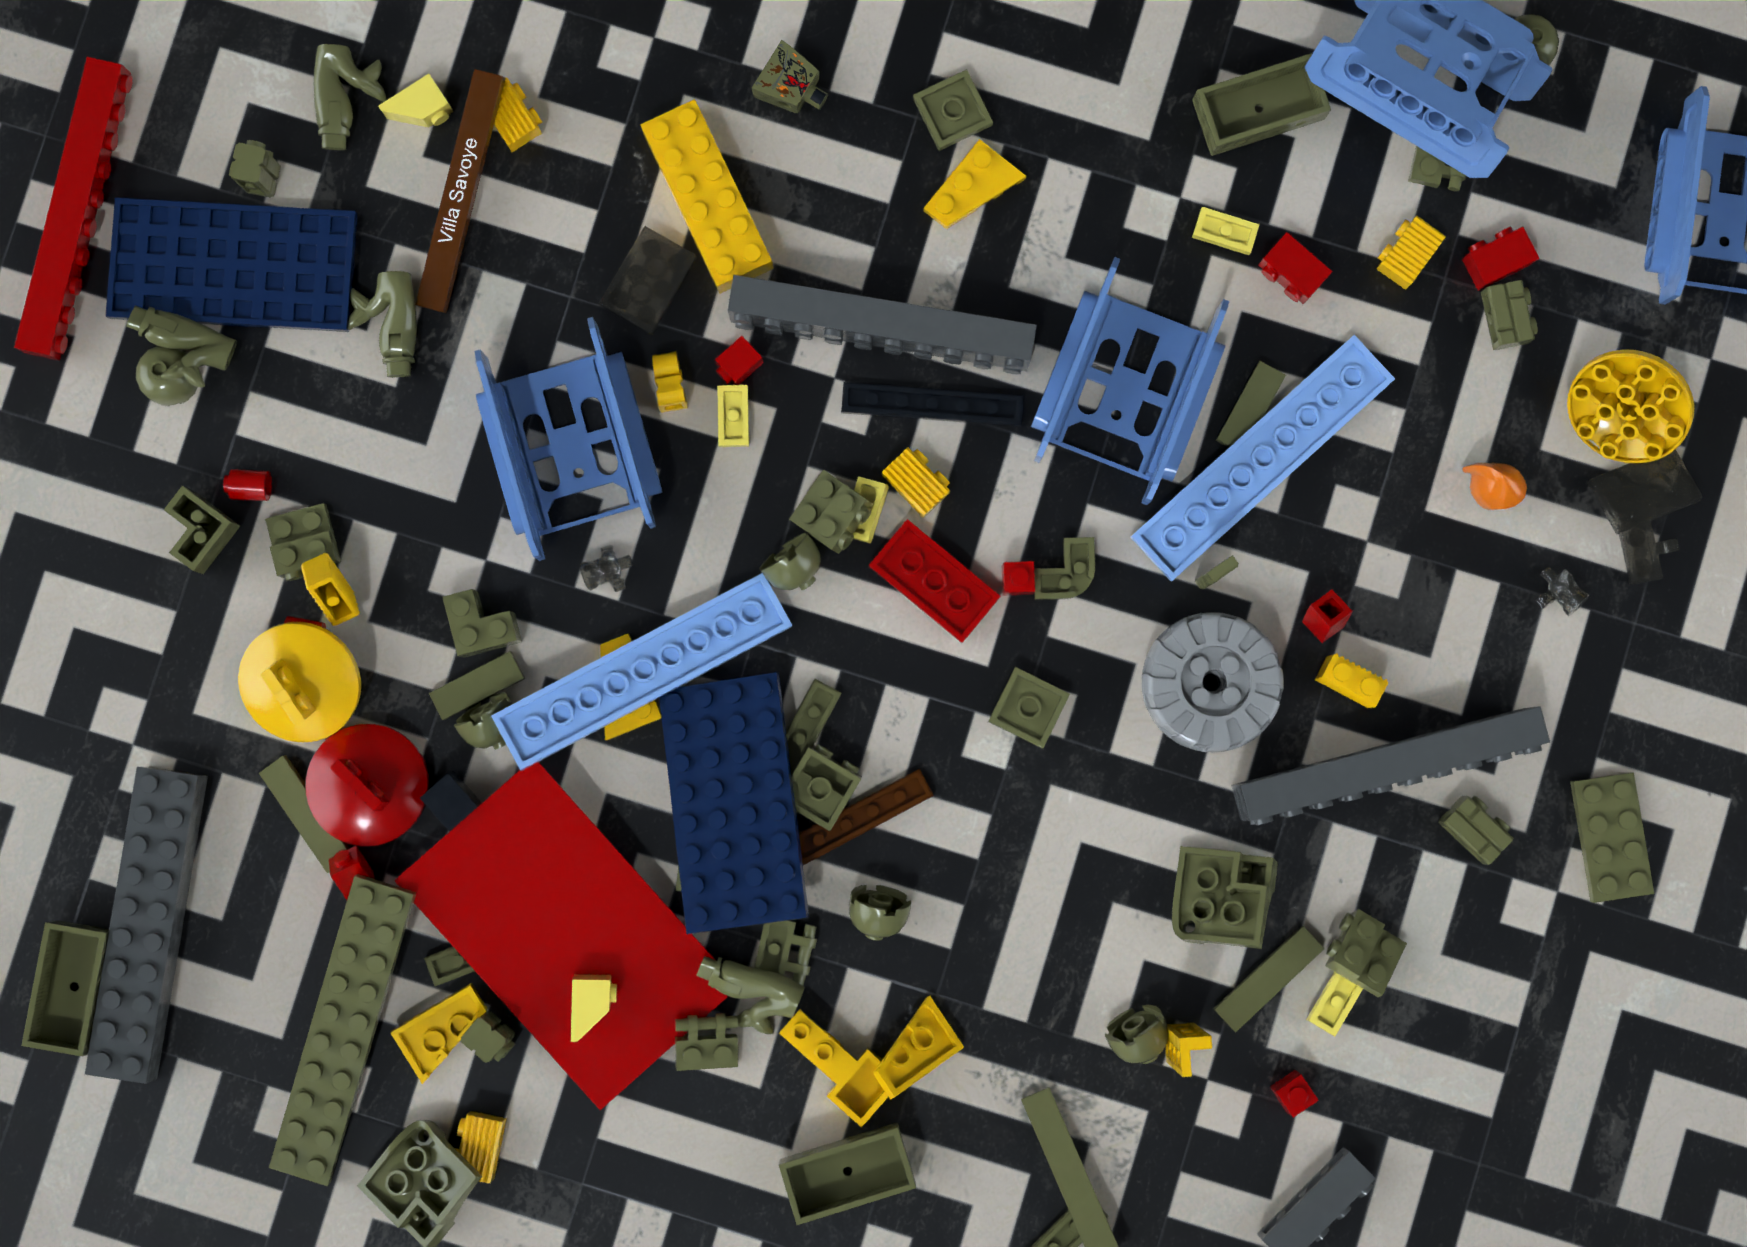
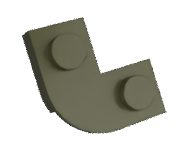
[1034,537,1095,600]

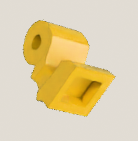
[652,351,688,413]

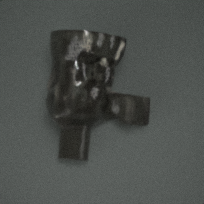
[580,545,633,592]
[1535,566,1591,616]

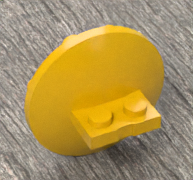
[1567,350,1694,463]
[238,622,361,742]

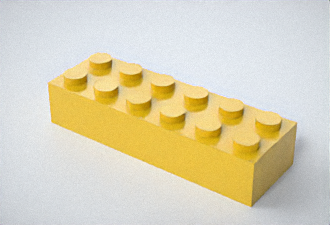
[640,99,774,294]

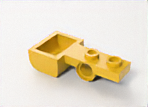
[779,1009,888,1128]

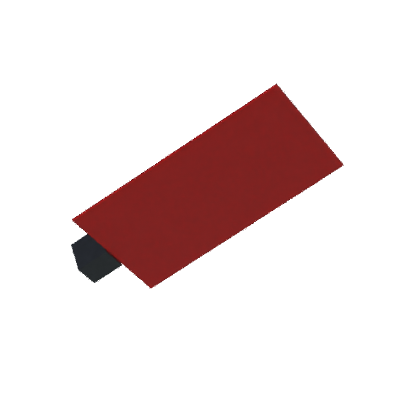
[394,762,728,1110]

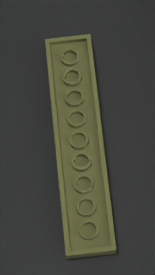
[269,874,416,1186]

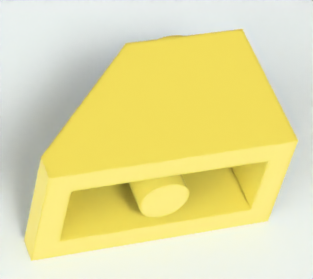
[378,74,454,128]
[571,975,617,1042]

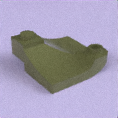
[1172,846,1278,949]
[357,1120,482,1247]

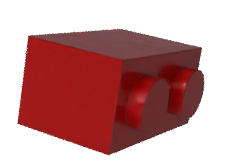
[1462,227,1540,291]
[1258,232,1333,304]

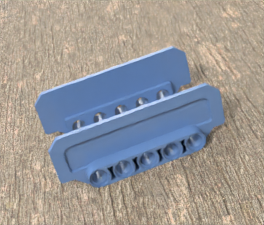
[1305,0,1552,178]
[1644,86,1747,304]
[1031,257,1229,505]
[475,317,663,561]

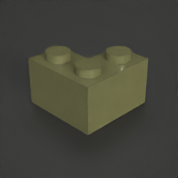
[164,486,240,574]
[443,589,522,658]

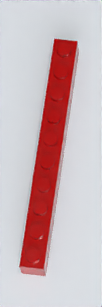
[14,57,133,361]

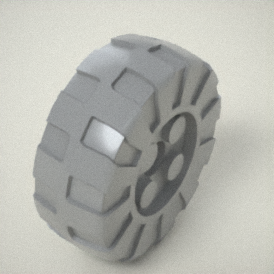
[1142,612,1284,753]

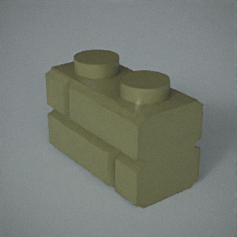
[229,140,281,198]
[1481,280,1538,350]
[1438,796,1514,865]
[460,1012,515,1063]

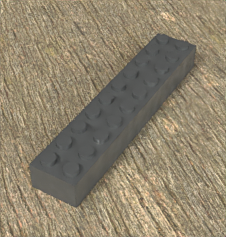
[727,275,1037,374]
[1231,706,1550,825]
[85,767,208,1084]

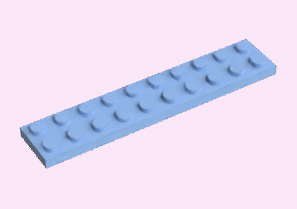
[1131,335,1395,582]
[491,573,792,771]

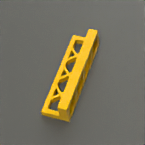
[1165,1023,1212,1077]

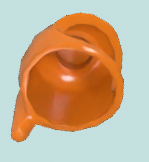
[1462,462,1527,510]

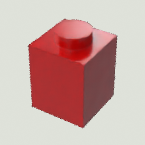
[715,336,764,385]
[1001,561,1035,596]
[1302,589,1353,643]
[329,846,375,900]
[1270,1070,1319,1118]

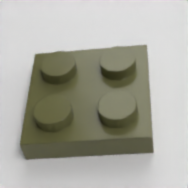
[913,69,993,151]
[988,667,1070,749]

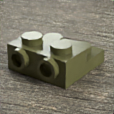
[789,470,873,554]
[265,503,341,581]
[791,744,862,831]
[1325,909,1407,998]

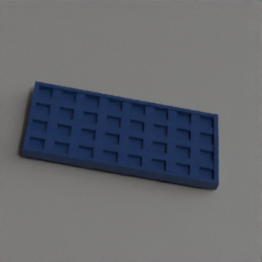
[105,198,358,332]
[659,672,809,934]

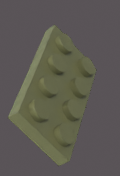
[1570,772,1654,903]

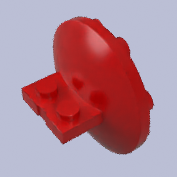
[305,724,429,846]

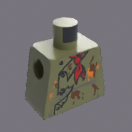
[752,40,828,113]

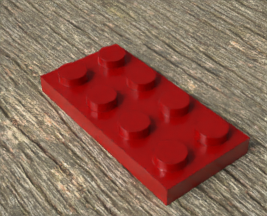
[869,519,1001,644]

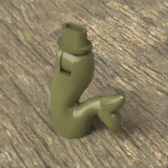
[313,44,386,150]
[348,271,417,378]
[126,305,237,388]
[696,956,805,1034]

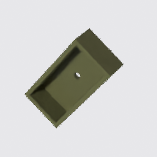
[1192,53,1331,156]
[21,920,109,1057]
[779,1122,916,1225]

